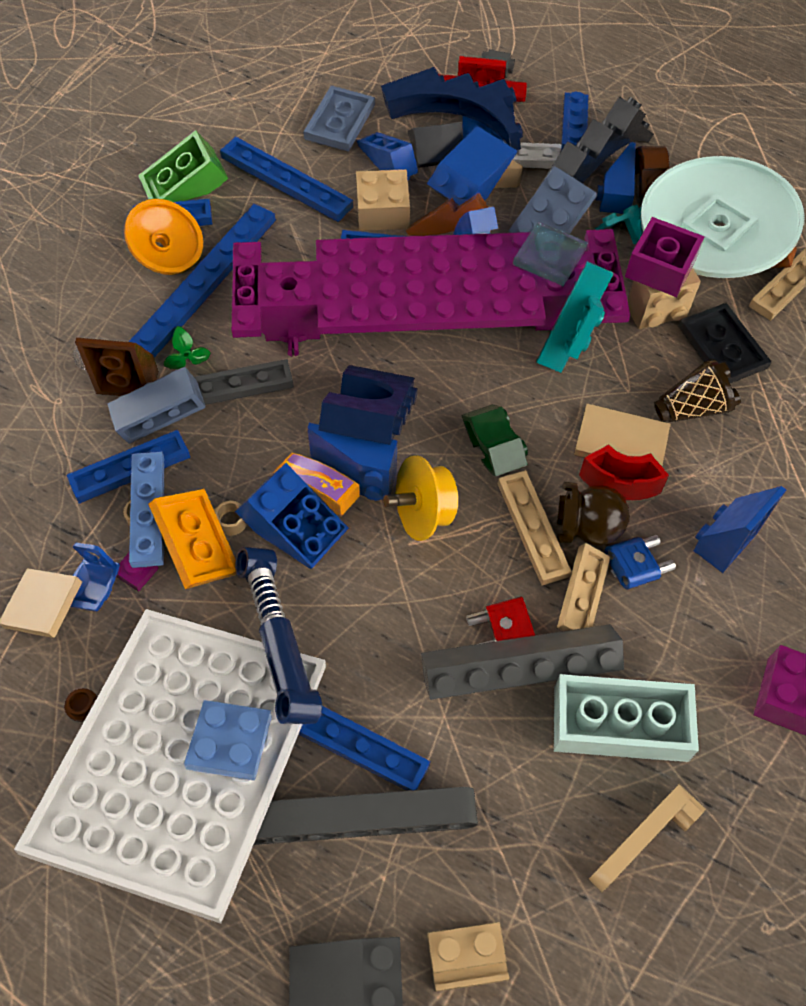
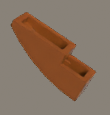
[406,193,488,236]

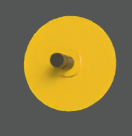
[383,455,458,541]

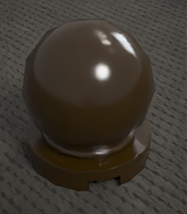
[557,482,630,546]

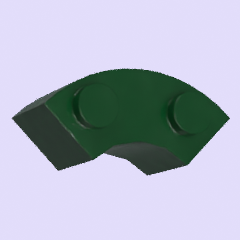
[461,404,528,476]

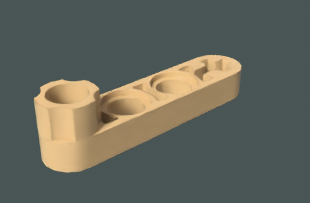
[589,784,706,893]

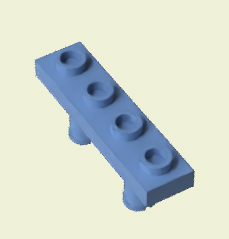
[129,452,164,568]

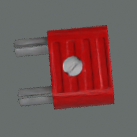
[466,596,535,644]

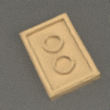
[574,404,671,466]

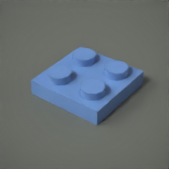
[184,700,272,781]

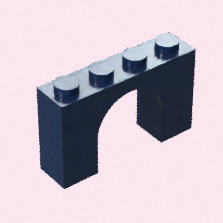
[319,365,418,445]

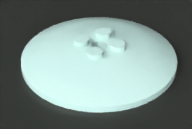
[641,156,804,278]

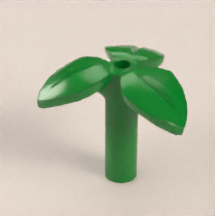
[164,326,211,369]

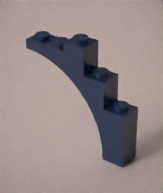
[381,67,523,150]

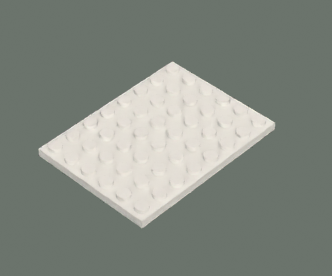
[14,609,326,924]

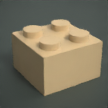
[356,170,410,231]
[627,267,701,329]

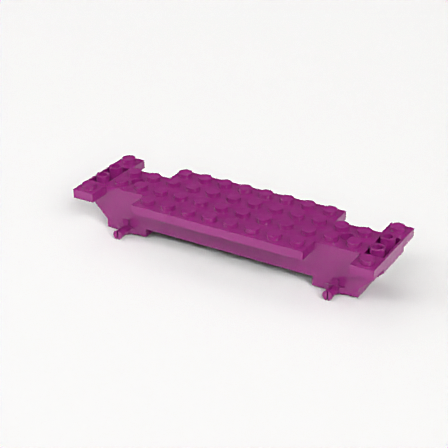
[231,229,630,357]

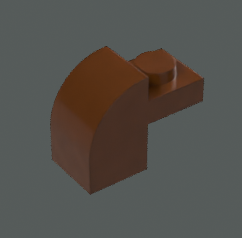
[635,146,669,197]

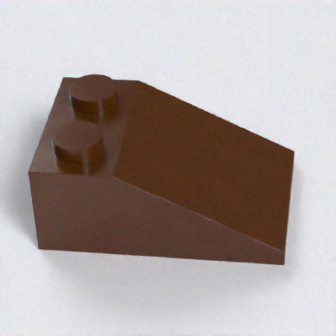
[75,337,159,396]

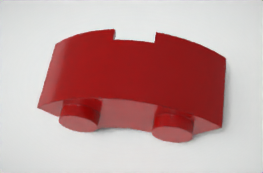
[579,444,669,501]

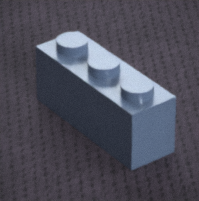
[108,367,206,444]

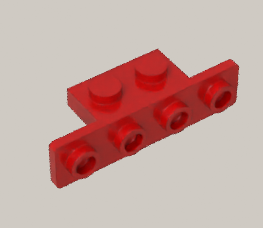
[438,56,527,102]

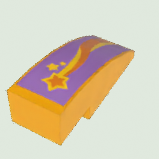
[273,453,360,517]

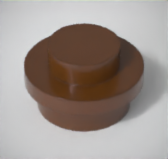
[64,688,97,722]

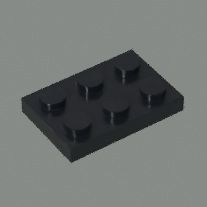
[678,303,772,383]

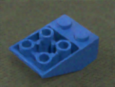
[235,463,349,569]

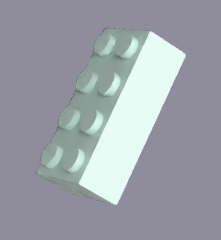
[554,674,699,762]

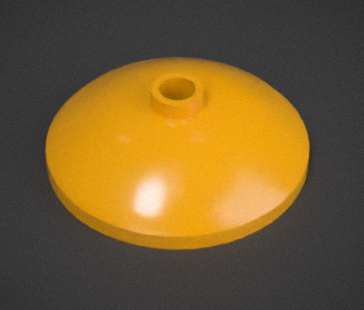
[124,199,203,275]

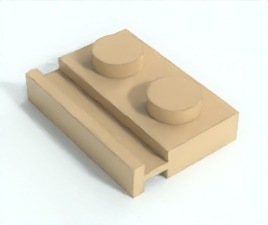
[427,922,510,992]

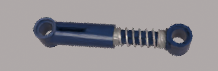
[235,547,322,724]

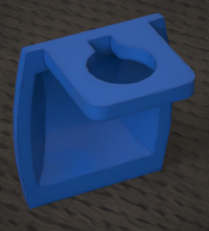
[70,542,120,612]

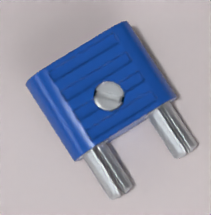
[605,535,676,590]

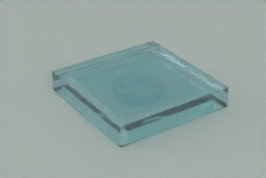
[513,221,588,286]

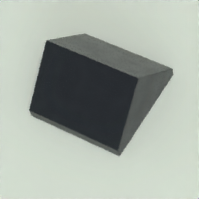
[408,122,463,168]

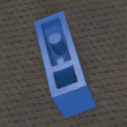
[357,132,419,180]
[596,142,636,214]

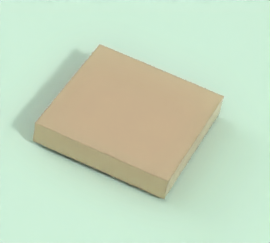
[0,568,82,638]

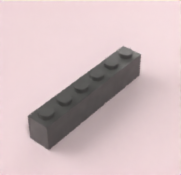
[421,624,624,700]

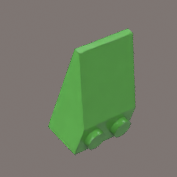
[138,130,228,202]

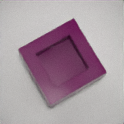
[116,551,159,592]

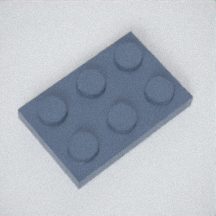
[304,86,375,152]
[509,166,597,253]

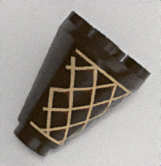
[654,359,741,422]

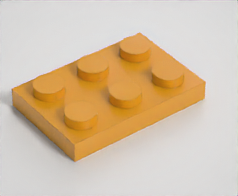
[148,489,237,589]

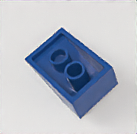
[427,126,518,206]
[307,423,397,501]
[693,486,786,573]

